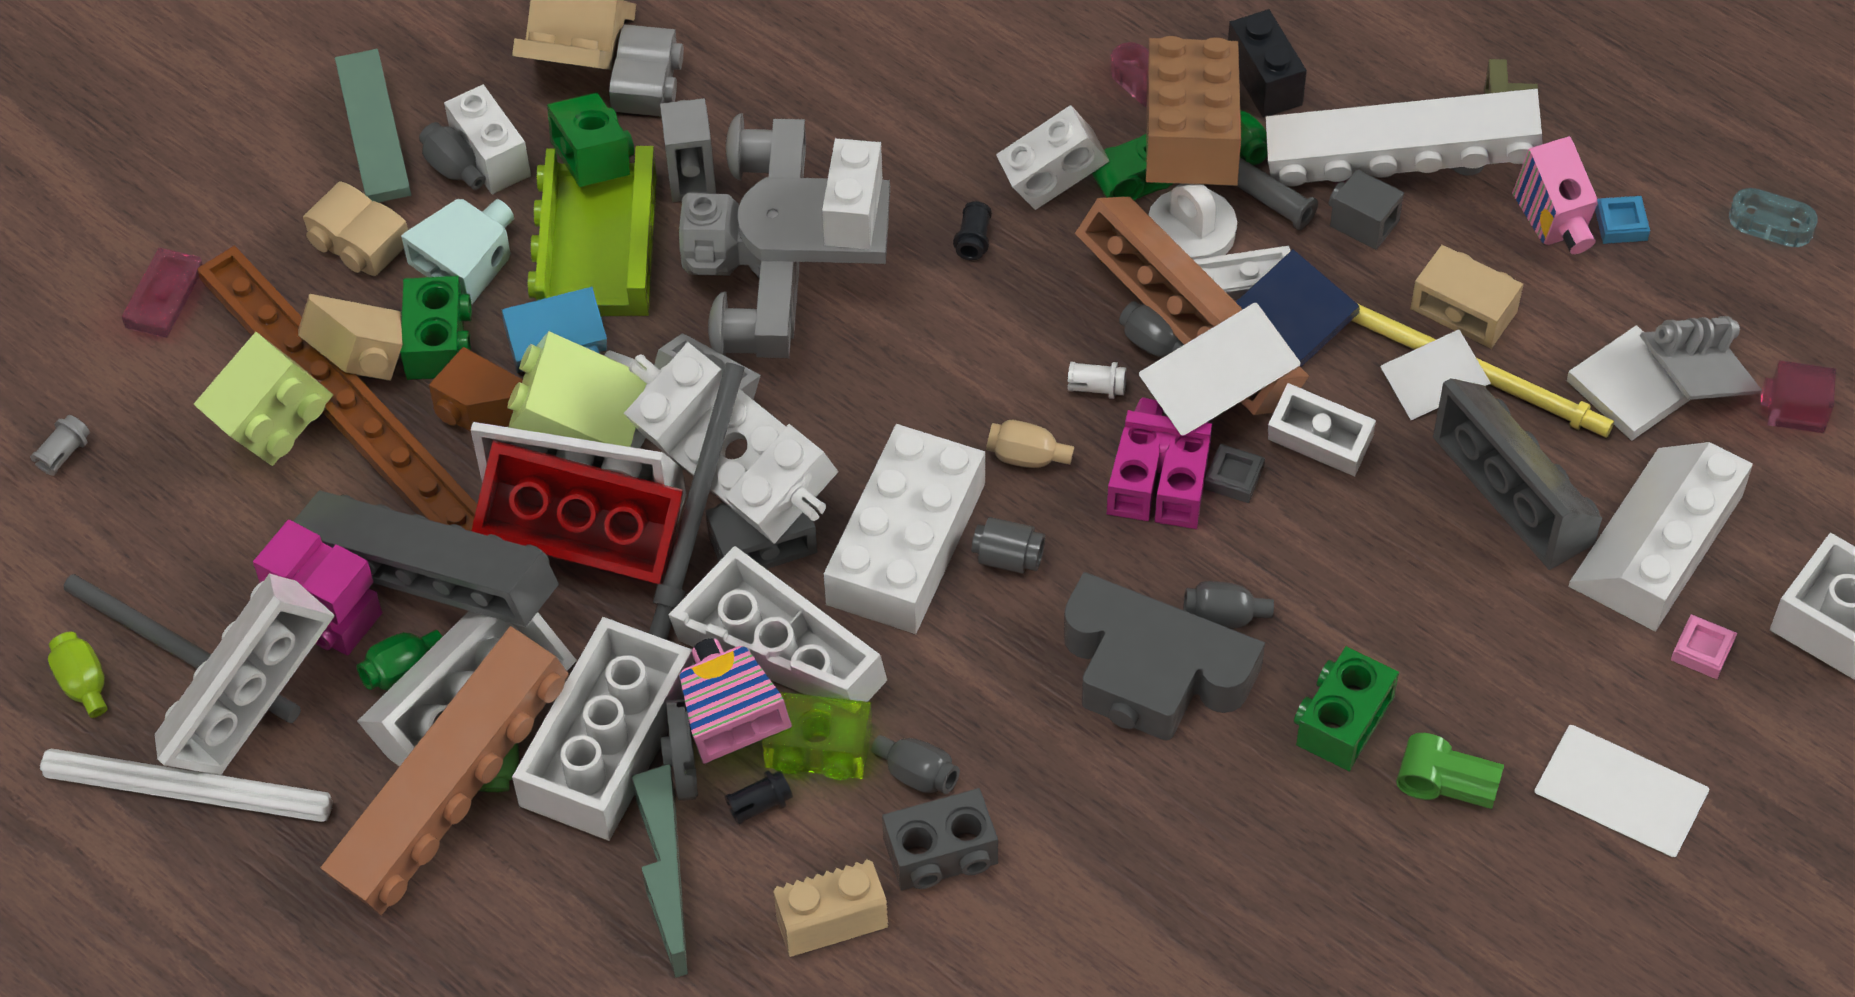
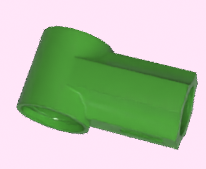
[1396,733,1504,809]

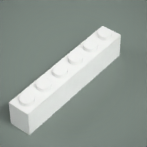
[1266,89,1542,186]

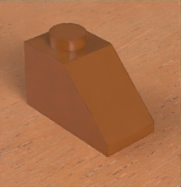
[429,347,523,432]

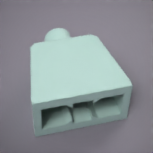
[401,199,514,304]

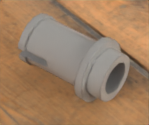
[30,415,90,476]

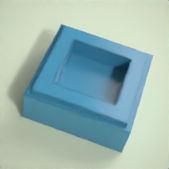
[1595,196,1650,244]

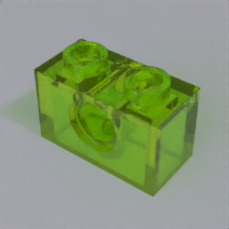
[762,692,872,780]

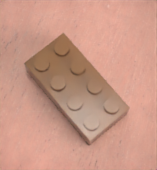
[1146,36,1241,186]

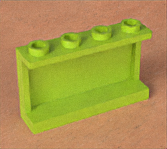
[528,146,657,316]

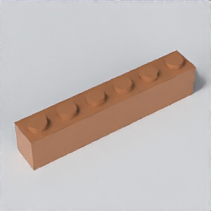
[1075,197,1309,415]
[320,626,569,916]

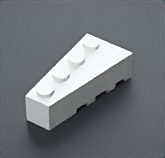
[668,546,887,716]

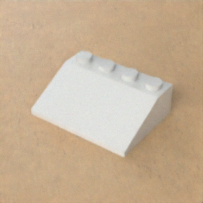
[471,422,686,521]

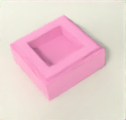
[1671,614,1737,679]

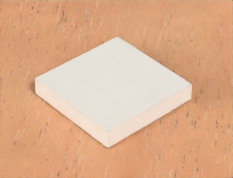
[1567,325,1690,441]

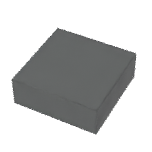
[1204,444,1265,503]

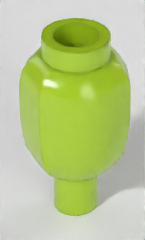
[48,632,108,718]

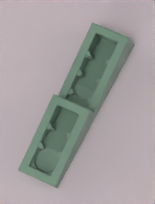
[335,49,412,203]
[632,764,688,978]

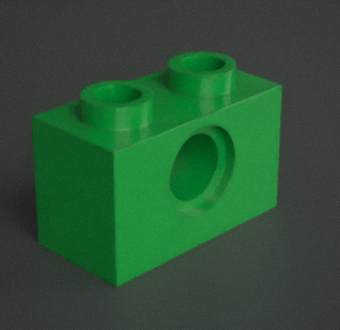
[547,93,634,187]

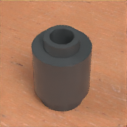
[971,517,1045,574]

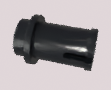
[953,201,992,261]
[725,770,793,825]

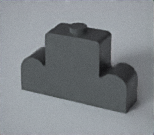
[1064,572,1265,740]

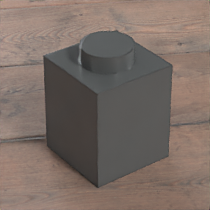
[1329,169,1404,250]

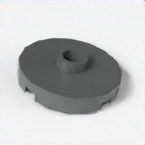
[661,699,698,801]

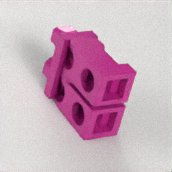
[1106,397,1212,529]

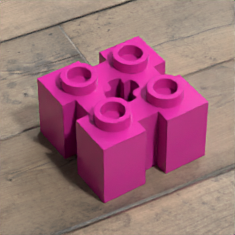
[253,519,382,656]

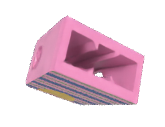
[1512,136,1598,254]
[680,638,792,764]

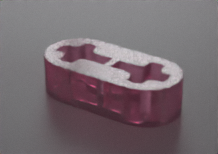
[1110,42,1149,108]

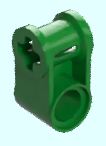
[1091,134,1174,201]

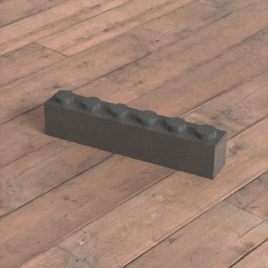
[293,490,559,627]

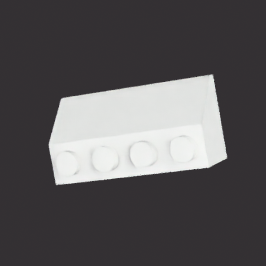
[1568,442,1753,632]
[155,573,335,775]
[357,611,577,766]

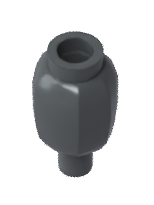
[419,122,486,190]
[1119,301,1184,358]
[1183,581,1274,629]
[871,735,960,794]

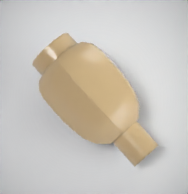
[986,420,1074,468]

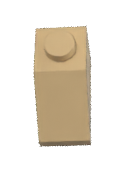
[298,294,403,381]

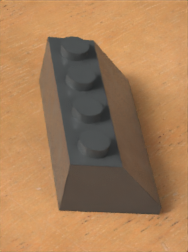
[1433,378,1602,570]

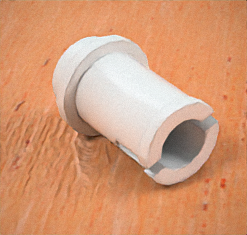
[1068,362,1127,399]

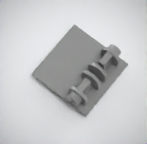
[1640,316,1762,400]

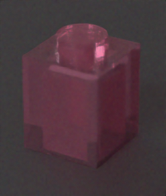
[1761,360,1836,434]

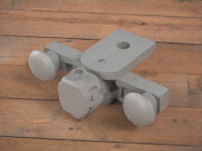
[679,113,890,358]

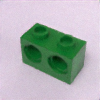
[400,276,472,380]
[1294,646,1399,772]

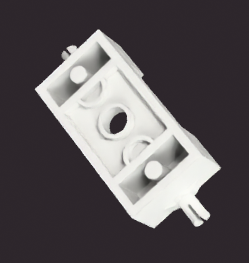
[624,342,838,544]

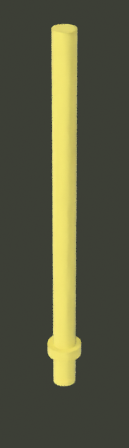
[1351,303,1614,438]

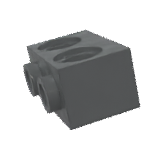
[882,788,998,891]

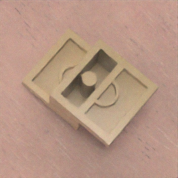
[512,0,636,70]

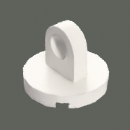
[1149,183,1237,259]

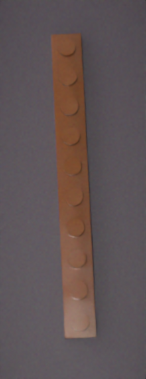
[197,245,477,531]

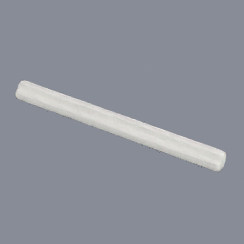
[40,748,333,822]

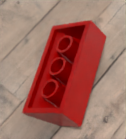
[471,440,684,584]

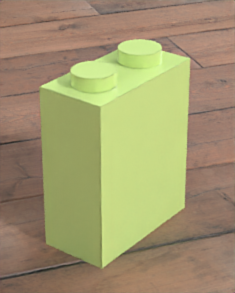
[508,331,647,447]

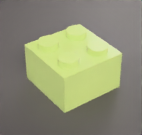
[194,332,334,466]

